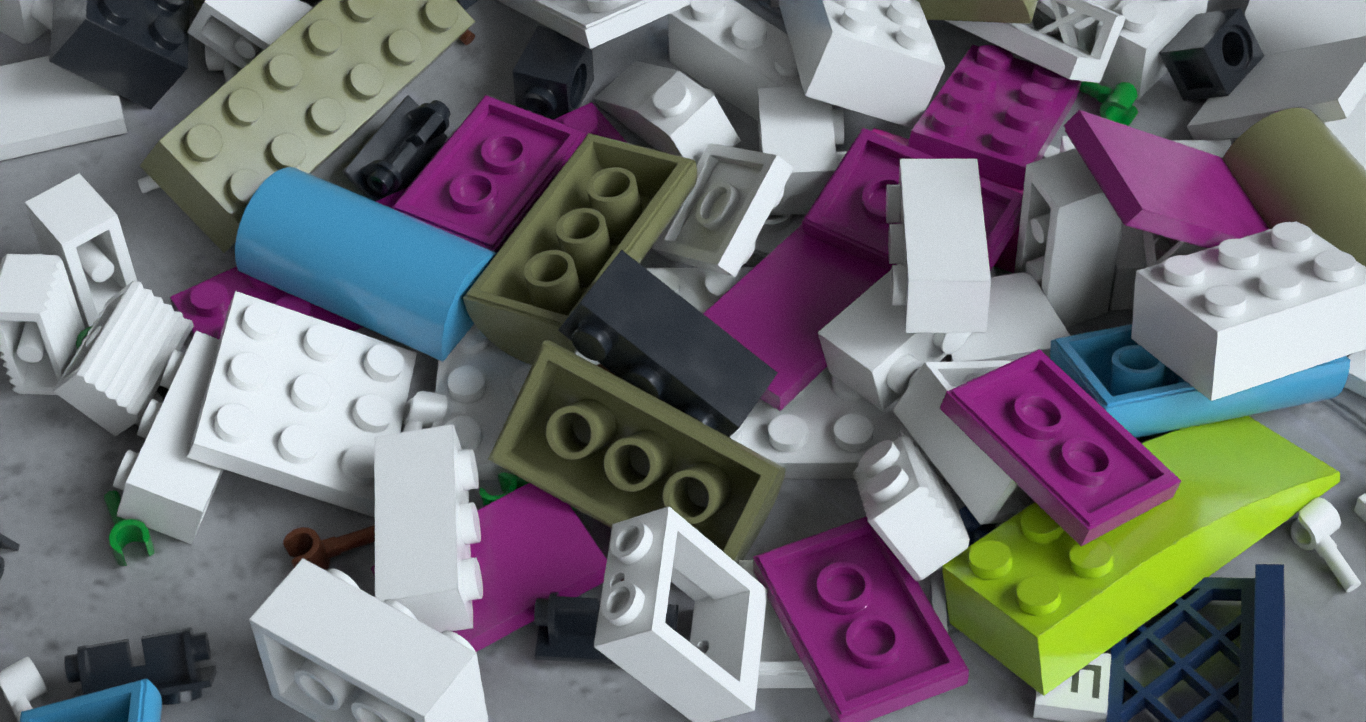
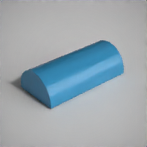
[235,167,497,362]
[1050,324,1351,438]

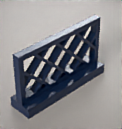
[1106,564,1285,722]

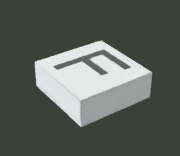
[1033,653,1111,722]

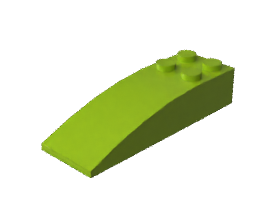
[942,416,1340,696]

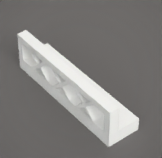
[945,0,1126,83]

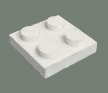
[652,143,794,277]

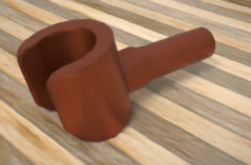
[283,525,375,571]

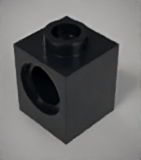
[1159,8,1264,101]
[512,26,594,120]

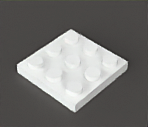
[187,291,417,518]

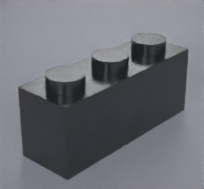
[558,250,778,437]

